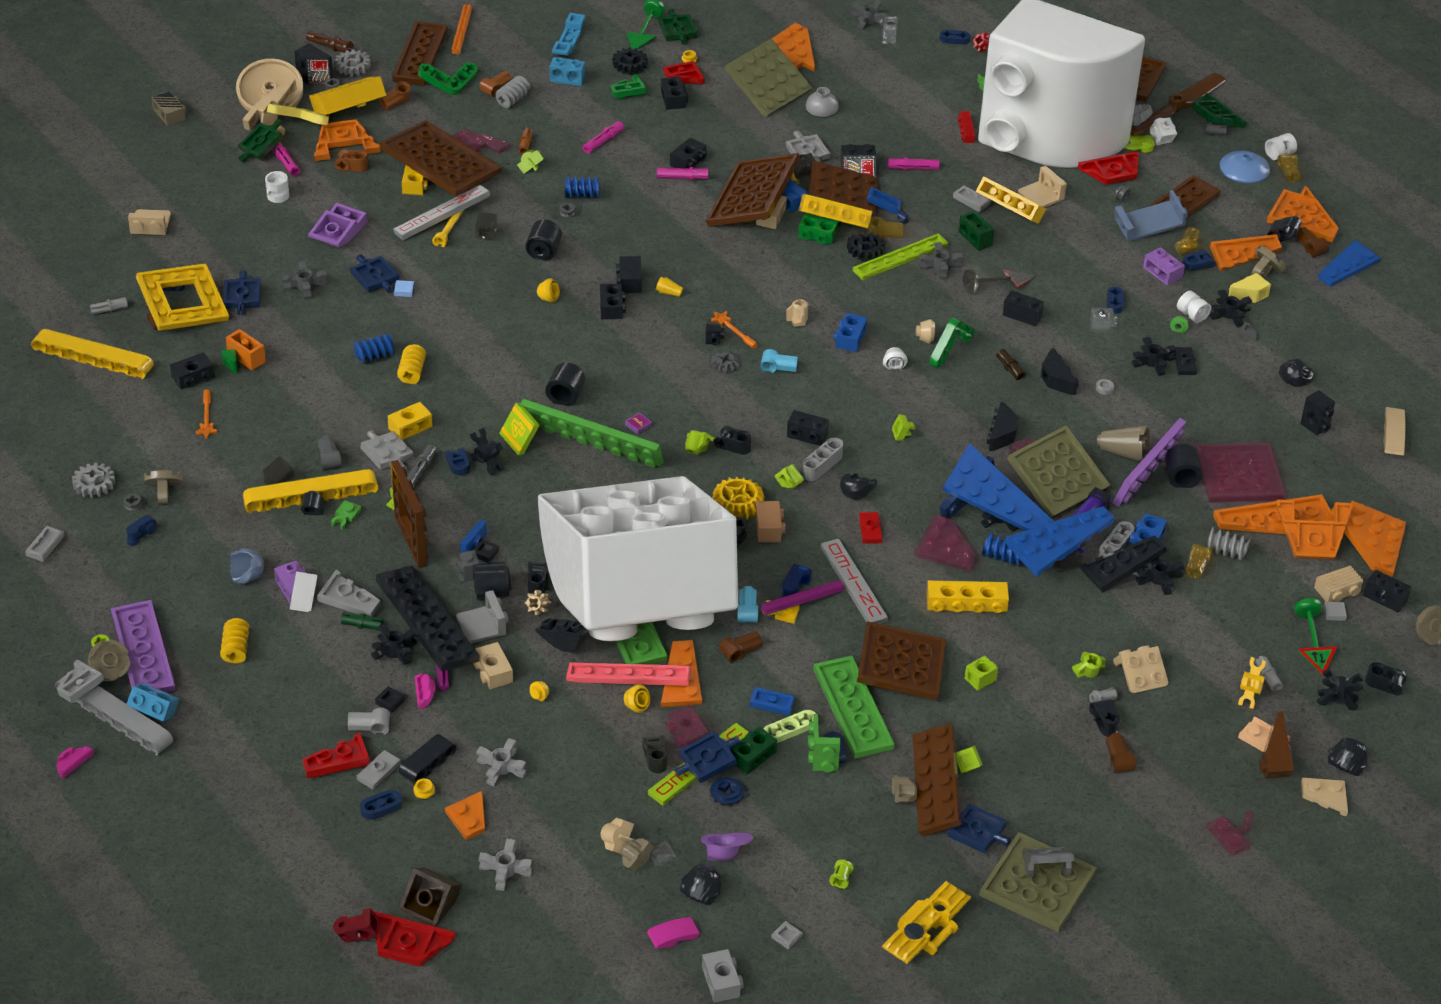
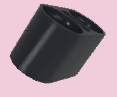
[1267,216,1302,242]

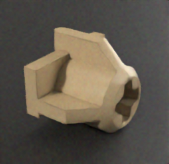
[786,299,808,327]
[601,818,634,854]

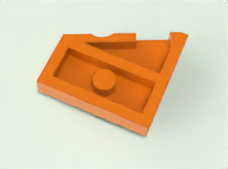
[445,791,485,840]

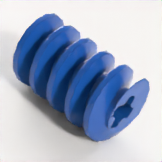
[565,176,599,198]
[353,333,394,364]
[982,533,1022,567]

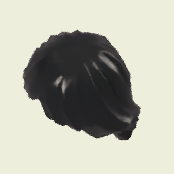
[1279,359,1314,387]
[840,473,877,500]
[1327,737,1368,776]
[680,864,721,905]

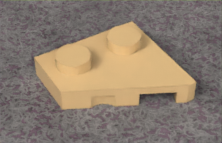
[1301,778,1348,816]

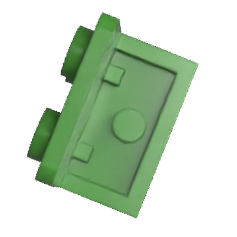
[808,714,840,773]

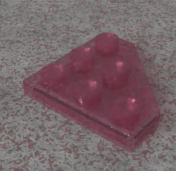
[914,515,977,573]

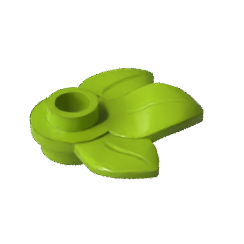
[1124,135,1155,153]

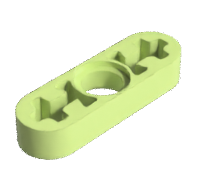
[764,710,816,743]

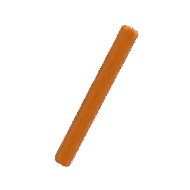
[452,4,472,54]

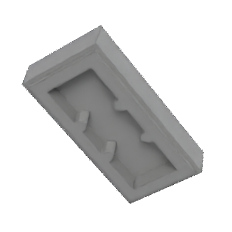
[953,186,991,212]
[25,526,64,562]
[357,750,401,790]

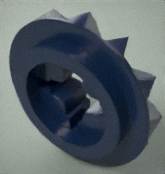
[710,777,744,806]

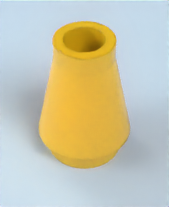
[656,277,684,297]

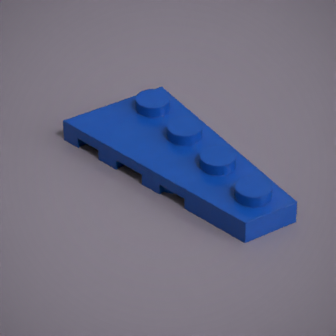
[1318,240,1380,287]

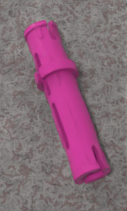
[582,121,624,154]
[272,142,300,177]
[888,157,939,170]
[657,167,708,180]

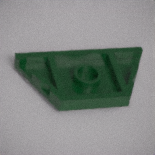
[1191,93,1247,128]

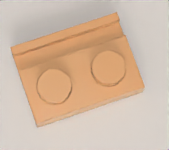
[1238,717,1290,752]

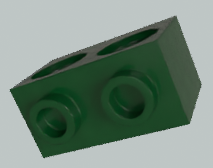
[958,210,994,251]
[730,726,777,775]

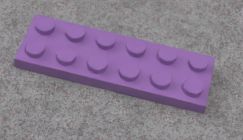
[1112,418,1186,506]
[111,600,176,693]

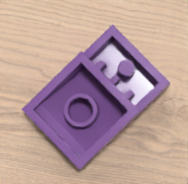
[308,202,368,247]

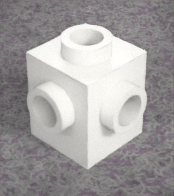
[1150,118,1177,145]

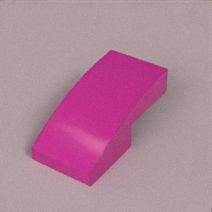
[647,917,700,949]

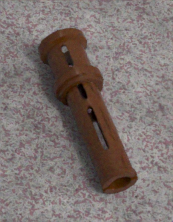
[306,31,353,53]

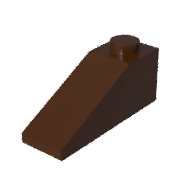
[1259,711,1294,779]

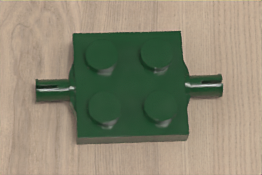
[659,9,697,45]
[238,118,284,163]

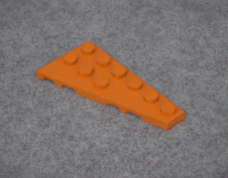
[1213,494,1344,539]

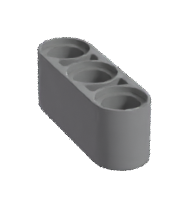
[802,438,843,481]

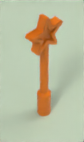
[711,311,758,349]
[196,389,217,439]

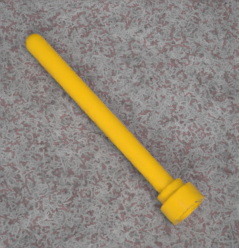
[432,210,464,247]

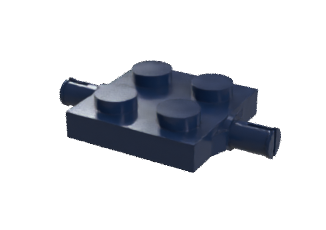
[350,254,399,293]
[223,270,261,315]
[674,731,741,783]
[947,804,1011,854]

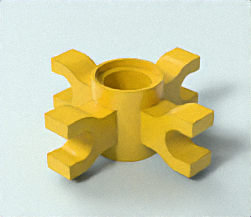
[1238,657,1267,709]

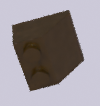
[398,867,462,927]

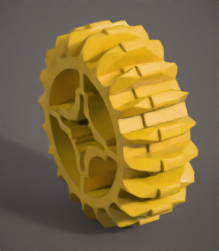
[712,476,764,521]

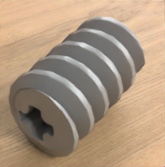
[496,76,530,109]
[1207,527,1251,561]

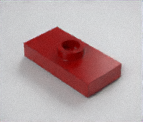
[859,512,882,544]

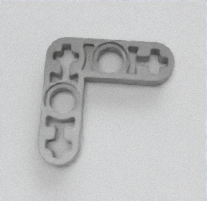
[1098,521,1152,577]

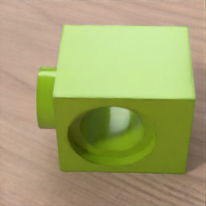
[964,656,998,691]

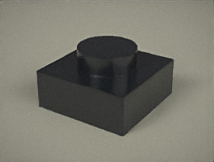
[473,539,499,563]
[375,686,405,713]

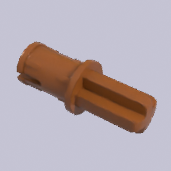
[518,128,533,154]

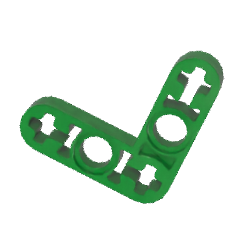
[418,62,478,95]
[929,317,974,368]

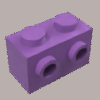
[1143,247,1185,286]
[274,561,306,604]

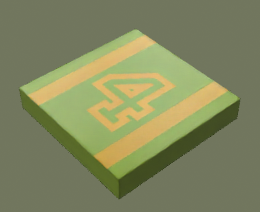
[499,403,540,455]

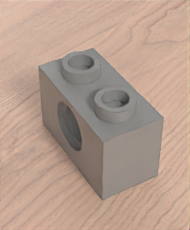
[702,949,744,1003]

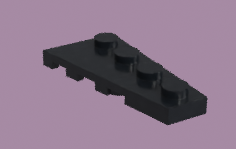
[1079,535,1167,593]

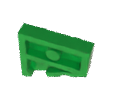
[610,74,646,99]

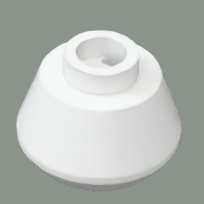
[883,347,908,370]

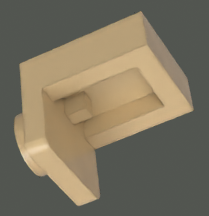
[260,112,285,135]

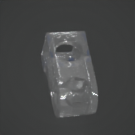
[882,16,899,45]

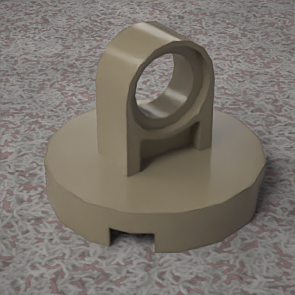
[1252,246,1287,277]
[144,470,183,504]
[1415,605,1441,645]
[88,640,130,681]

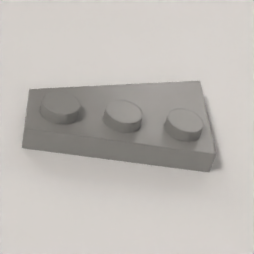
[317,570,381,617]

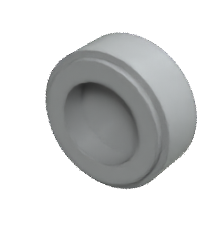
[1095,379,1114,395]

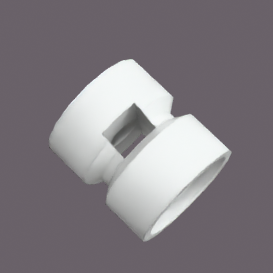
[1265,133,1297,160]
[265,171,289,203]
[1177,291,1211,323]

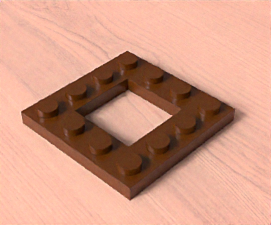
[391,460,429,568]

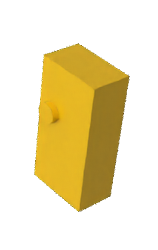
[309,76,386,115]

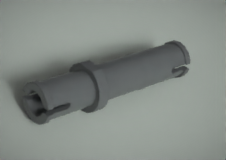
[407,445,438,488]

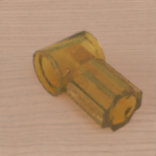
[1277,155,1301,183]
[868,217,903,238]
[1175,227,1200,256]
[1185,543,1213,579]

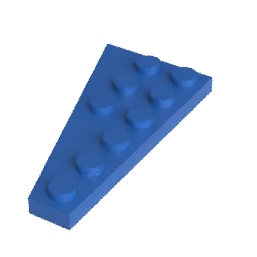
[1005,506,1114,577]

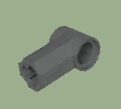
[318,435,342,470]

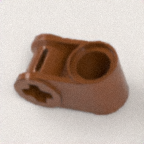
[335,149,369,172]

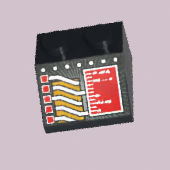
[294,43,333,84]
[840,144,877,177]

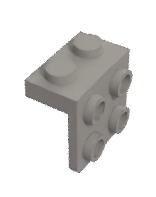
[456,590,508,643]

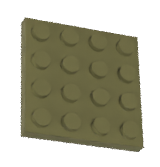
[724,38,812,117]
[1007,425,1110,519]
[979,832,1097,933]

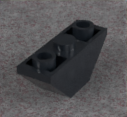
[1041,348,1079,395]
[986,402,1019,451]
[535,618,590,652]

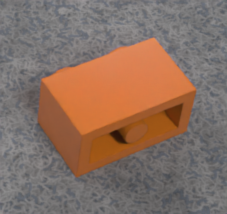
[226,329,266,370]

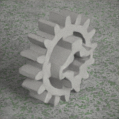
[335,50,371,77]
[1132,104,1153,126]
[72,463,115,498]

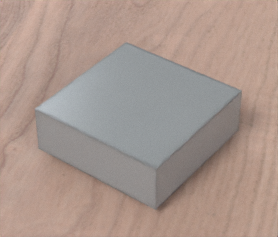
[1323,602,1347,621]
[771,921,803,950]

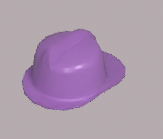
[700,833,753,861]

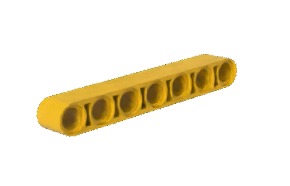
[31,329,154,379]
[243,469,378,513]

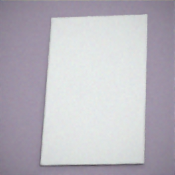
[290,572,317,612]

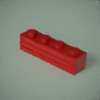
[957,111,975,143]

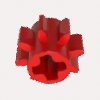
[973,32,990,52]

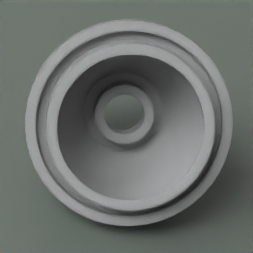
[806,87,839,117]

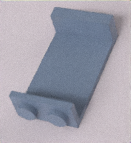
[1115,190,1188,241]

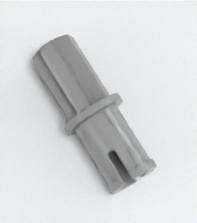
[90,297,128,314]
[1256,656,1283,692]

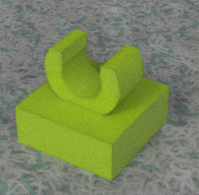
[892,414,915,441]
[956,745,983,773]

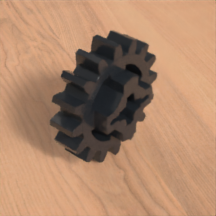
[612,47,648,74]
[847,231,885,261]

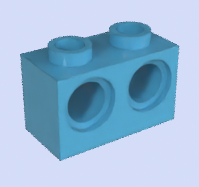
[549,57,585,86]
[126,682,180,721]

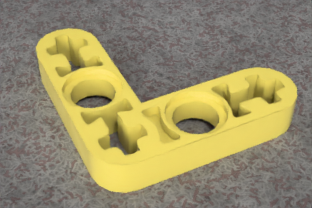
[267,103,329,125]

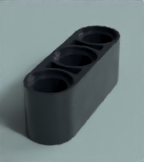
[399,734,457,784]

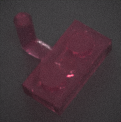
[1206,811,1254,857]

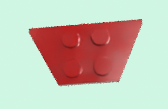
[1078,151,1139,185]
[375,911,456,967]

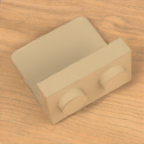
[1018,165,1067,208]
[128,209,171,235]
[1113,645,1168,693]

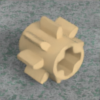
[525,590,551,615]

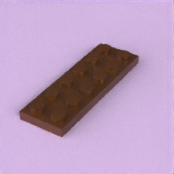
[392,21,447,85]
[912,723,962,836]

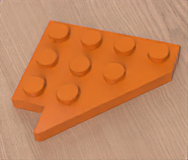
[772,22,815,71]
[1267,186,1339,243]
[1330,501,1406,577]

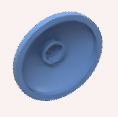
[1220,150,1270,183]

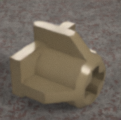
[892,775,917,803]
[622,838,654,872]

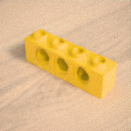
[976,176,1046,224]
[798,194,872,228]
[926,580,1009,613]

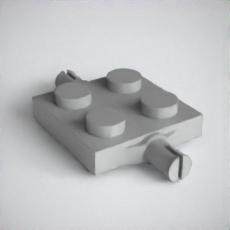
[786,130,830,166]
[361,430,413,470]

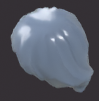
[230,548,264,585]

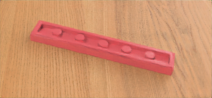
[566,662,691,686]

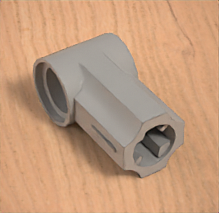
[348,708,390,735]

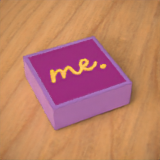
[625,413,652,434]

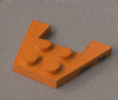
[314,119,380,161]
[1276,500,1353,560]

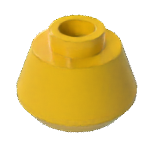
[537,278,560,303]
[624,684,650,713]

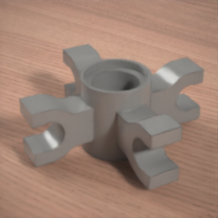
[476,738,526,786]
[478,839,532,891]

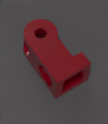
[333,908,380,942]

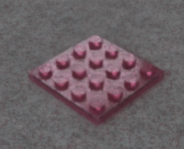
[1195,443,1286,502]

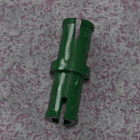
[341,612,383,631]

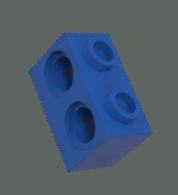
[833,313,867,352]
[1129,513,1167,544]

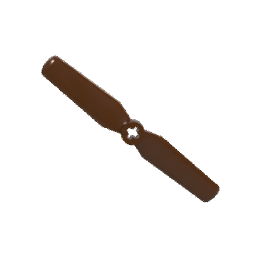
[1130,73,1226,136]

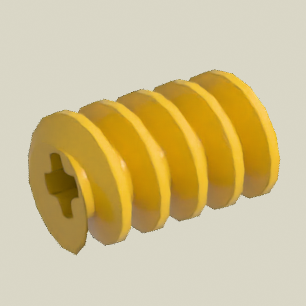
[397,344,426,384]
[220,618,250,663]

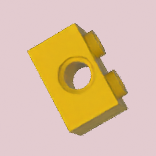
[388,402,433,440]

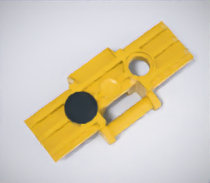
[882,881,971,964]

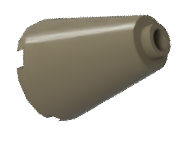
[1097,425,1151,462]

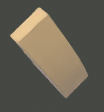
[243,78,297,130]
[1383,407,1405,456]

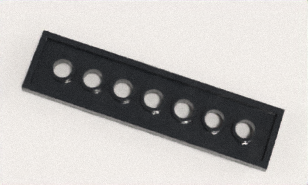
[376,565,480,671]

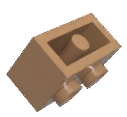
[755,501,785,543]

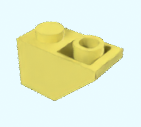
[1228,273,1271,303]

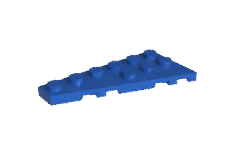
[942,443,1054,531]

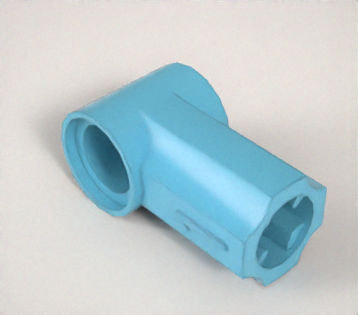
[760,349,798,373]
[737,586,758,623]

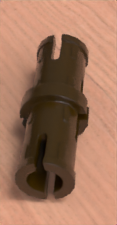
[996,349,1026,381]

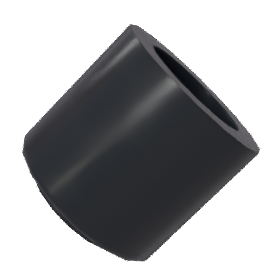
[525,219,562,261]
[545,362,585,406]
[1165,444,1203,488]
[473,561,511,600]

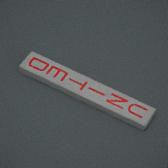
[393,185,490,240]
[821,539,888,624]

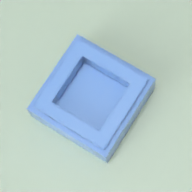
[394,280,414,297]

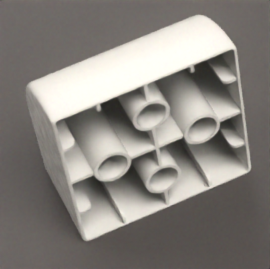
[978,0,1145,168]
[538,476,738,641]

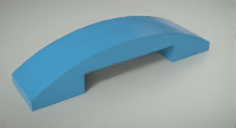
[552,13,585,56]

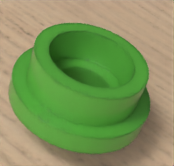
[1170,316,1189,333]

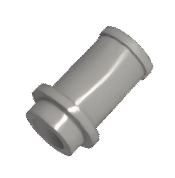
[1089,687,1117,702]

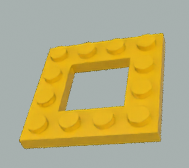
[136,263,229,331]

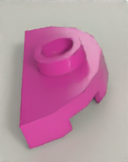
[415,673,436,709]
[56,746,94,779]

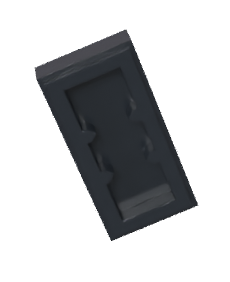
[1174,347,1197,375]

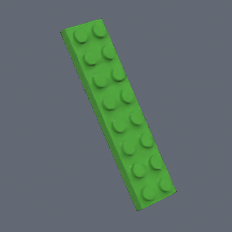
[520,399,664,468]

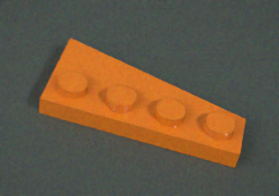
[1209,234,1282,271]
[661,640,702,707]

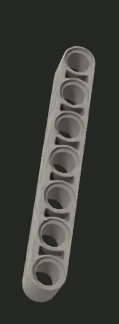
[55,670,173,756]

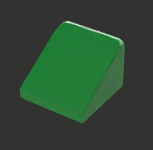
[221,349,238,374]

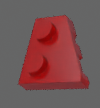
[663,61,705,84]

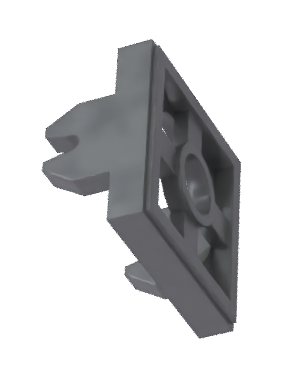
[1022,847,1074,877]

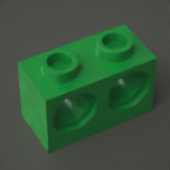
[798,213,839,245]

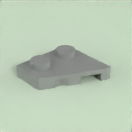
[57,659,104,703]

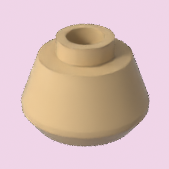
[916,319,935,344]

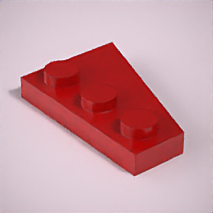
[302,733,370,778]

